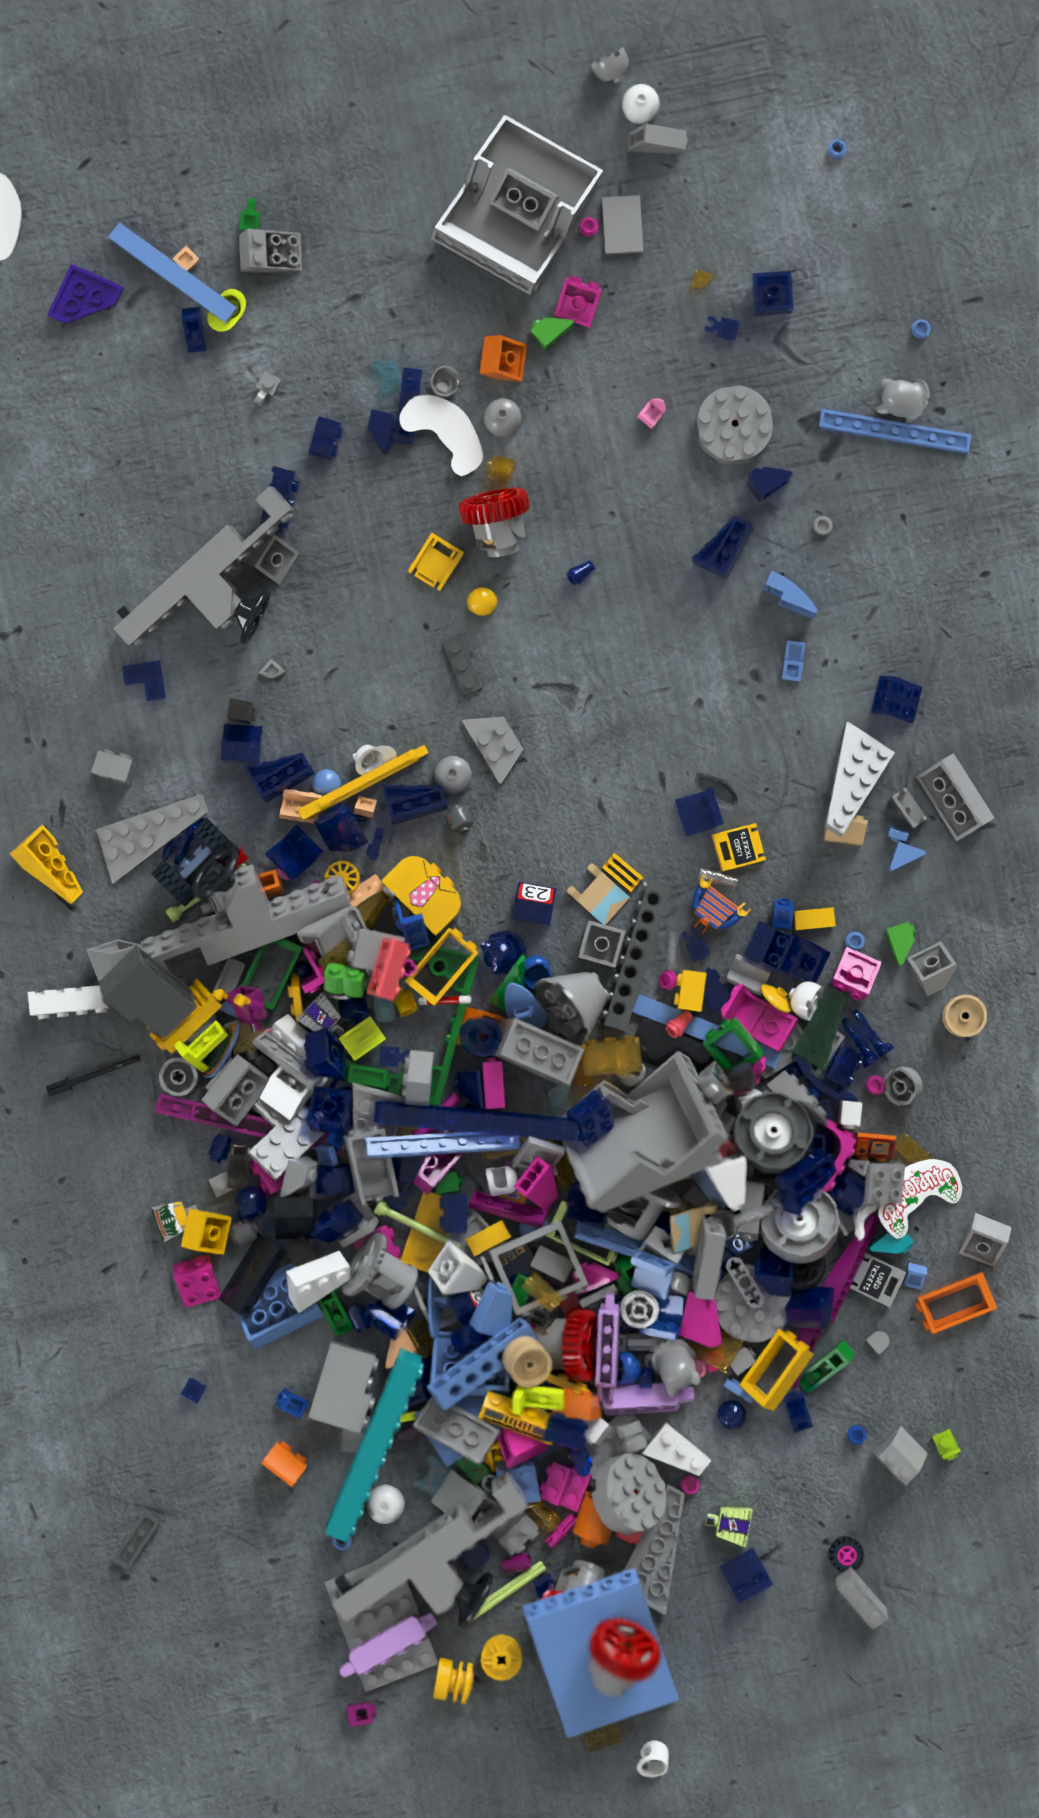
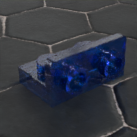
[542,1413,589,1451]

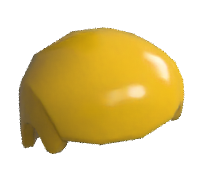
[467,587,498,616]

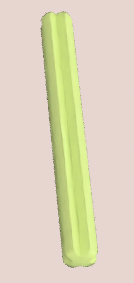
[473,1561,546,1620]

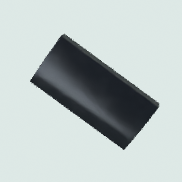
[627,1018,711,1076]
[218,1233,287,1318]

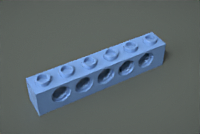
[427,1317,538,1410]

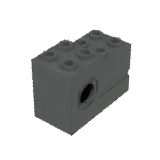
[99,945,197,1039]

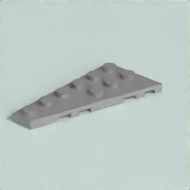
[352,1083,406,1206]
[622,1484,685,1615]

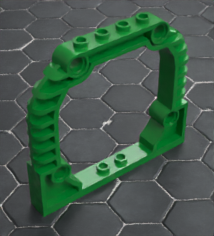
[315,933,479,1106]

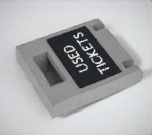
[850,1253,906,1307]

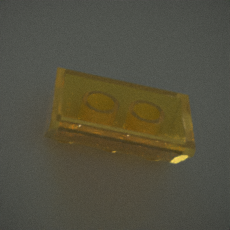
[581,1036,642,1076]

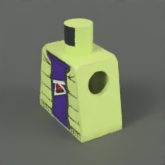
[706,1507,753,1547]

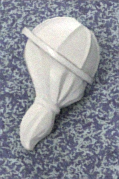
[852,1196,880,1241]

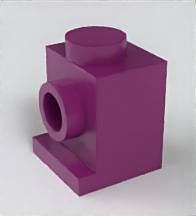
[347,1701,377,1727]

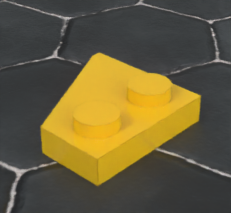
[288,971,304,1022]

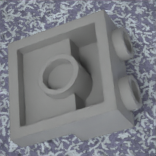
[492,1511,539,1555]

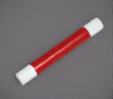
[418,996,471,1005]

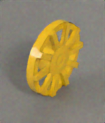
[324,861,360,895]

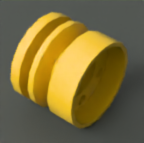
[481,1634,522,1681]
[433,1657,474,1705]

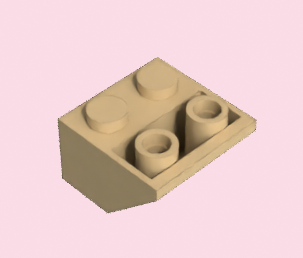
[823,815,868,846]

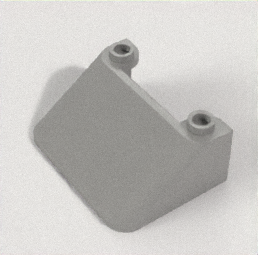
[297,906,373,1000]

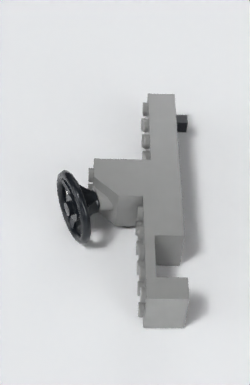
[113,486,294,646]
[141,848,352,973]
[332,1470,527,1628]

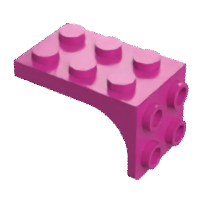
[721,983,799,1053]
[817,1119,857,1192]

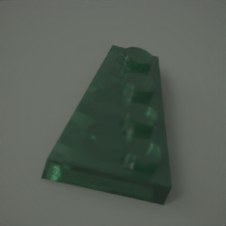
[791,986,846,1072]

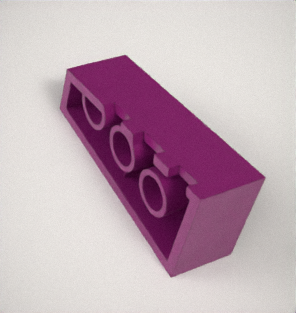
[413,1109,476,1195]

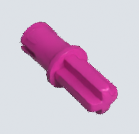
[545,1513,577,1549]

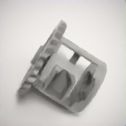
[604,1185,681,1240]
[342,1233,418,1309]

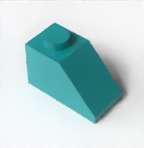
[868,1231,914,1254]

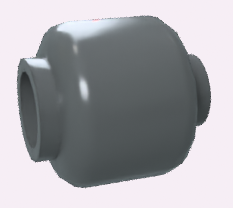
[446,805,474,834]
[229,1218,260,1246]

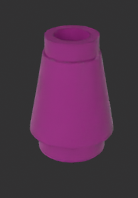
[502,1552,532,1572]

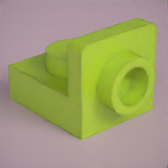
[931,1428,961,1461]

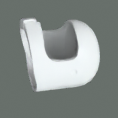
[486,1166,518,1196]
[637,1741,669,1777]

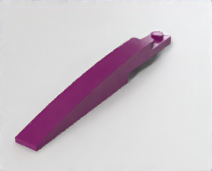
[155,1093,346,1156]
[790,1213,880,1391]

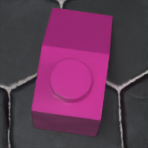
[571,1262,619,1294]

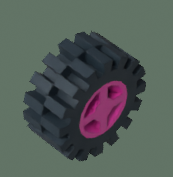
[828,1536,865,1572]

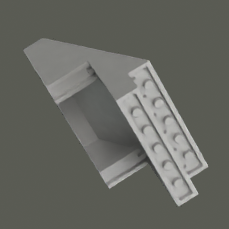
[431,115,603,295]
[554,1051,729,1212]

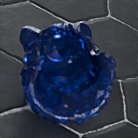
[480,930,527,975]

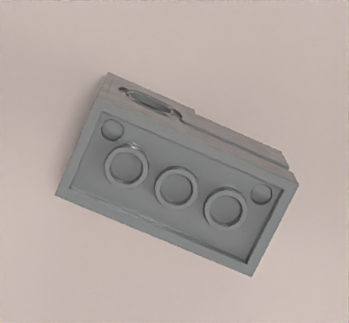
[487,1018,584,1085]
[308,1340,379,1433]

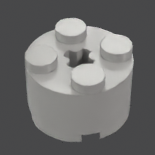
[159,1057,200,1096]

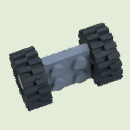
[151,817,240,907]

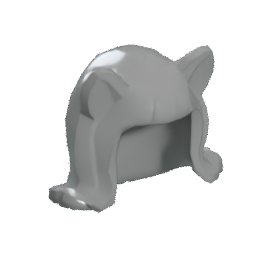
[877,379,930,423]
[651,1339,700,1396]

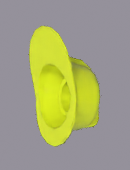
[207,289,246,332]

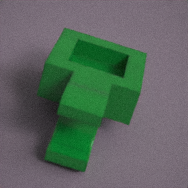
[239,198,260,231]
[613,1263,632,1296]

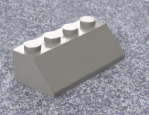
[916,753,994,842]

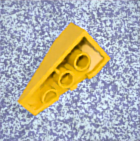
[10,824,83,904]

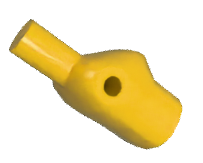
[392,982,419,1017]

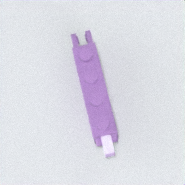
[596,1293,620,1402]
[592,1382,694,1416]
[340,1613,437,1677]

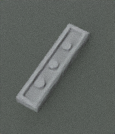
[252,1031,324,1089]

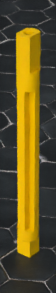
[297,745,429,822]

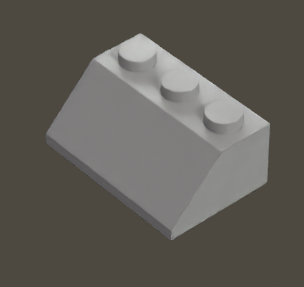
[489,168,559,231]
[202,1054,270,1126]

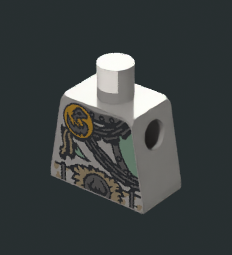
[697,1061,738,1105]

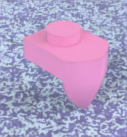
[637,398,666,429]

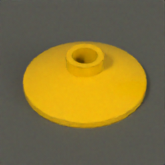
[761,984,791,1013]

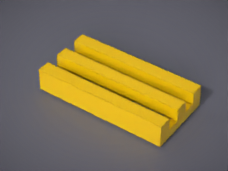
[602,853,643,892]

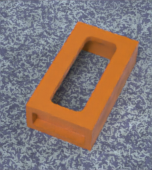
[915,1271,997,1334]

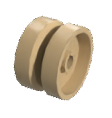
[942,995,987,1037]
[503,1336,552,1387]

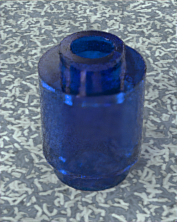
[208,1133,232,1163]
[346,1303,371,1333]

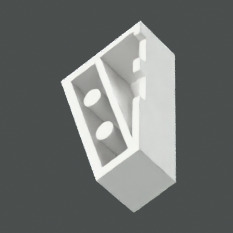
[286,1251,350,1313]
[641,1421,711,1476]

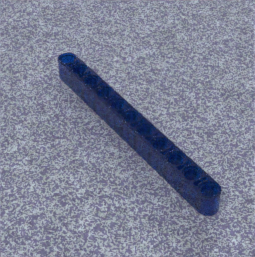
[373,1101,586,1142]

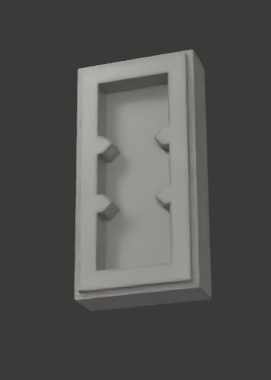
[213,958,246,994]

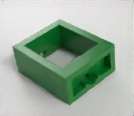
[703,1017,764,1079]

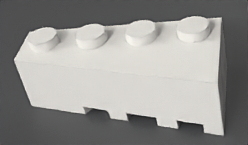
[28,985,112,1019]
[268,1014,343,1099]

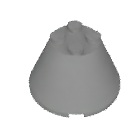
[533,972,609,1046]

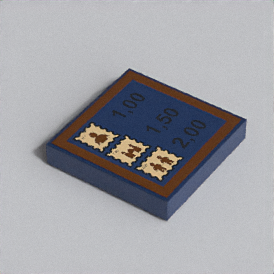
[493,1244,540,1288]

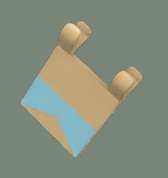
[567,864,630,925]
[670,1202,718,1253]

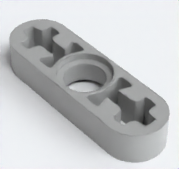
[726,1257,764,1308]

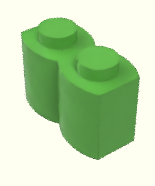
[324,963,366,997]

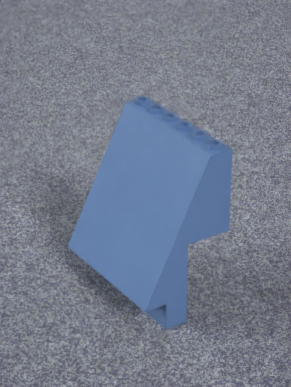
[523,1568,679,1738]

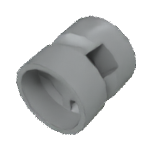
[616,1420,647,1454]

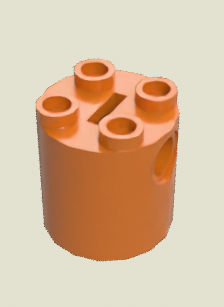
[572,1491,613,1548]

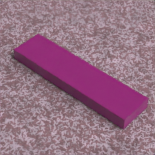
[468,1190,548,1228]

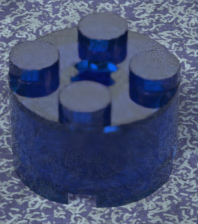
[459,1017,502,1057]
[315,1163,354,1196]
[827,1171,866,1216]

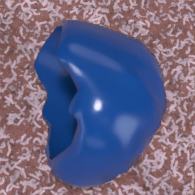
[524,955,552,990]
[617,1351,641,1386]

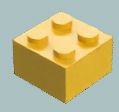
[674,970,706,1012]
[181,1208,232,1255]

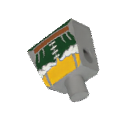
[151,1201,198,1242]

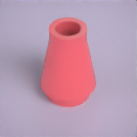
[665,1010,693,1038]

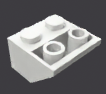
[260,1066,314,1121]

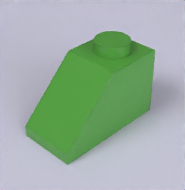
[530,318,574,351]
[885,922,916,966]

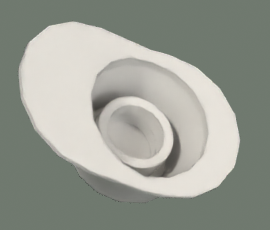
[353,745,397,775]

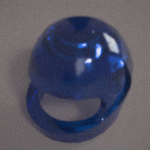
[235,1186,267,1221]

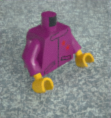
[212,985,268,1032]

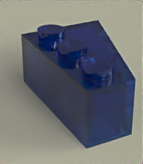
[774,1150,837,1216]

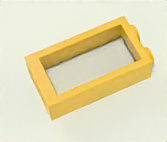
[405,928,479,1006]
[739,1329,814,1411]

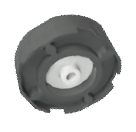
[733,1092,813,1173]

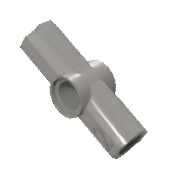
[627,1333,686,1352]

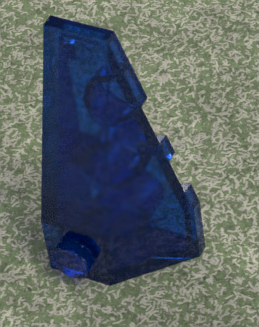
[754,1244,793,1298]

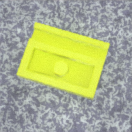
[339,1016,386,1061]

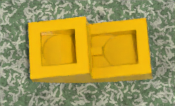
[793,907,836,931]
[466,1220,511,1257]

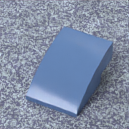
[763,571,817,619]

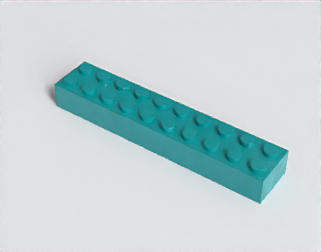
[325,1348,424,1542]

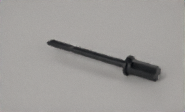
[46,1055,140,1097]

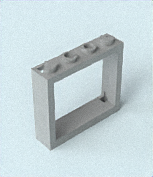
[489,1220,588,1318]

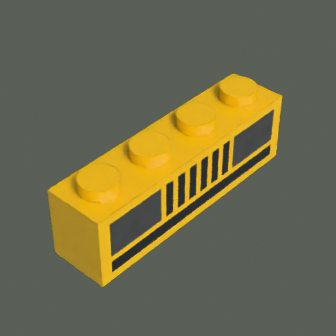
[478,1390,562,1445]

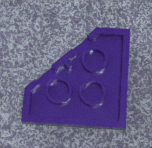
[47,264,124,324]

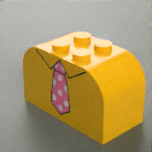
[381,856,461,937]

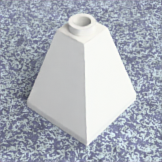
[704,1153,746,1211]
[428,1241,488,1294]

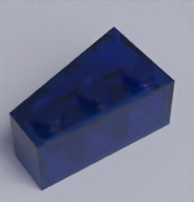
[260,466,300,533]
[691,516,753,580]
[244,752,315,803]
[381,784,448,825]

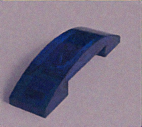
[394,367,422,446]
[791,1054,859,1102]

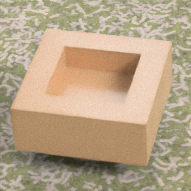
[173,246,200,272]
[354,796,377,818]

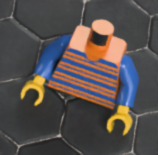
[692,874,751,934]

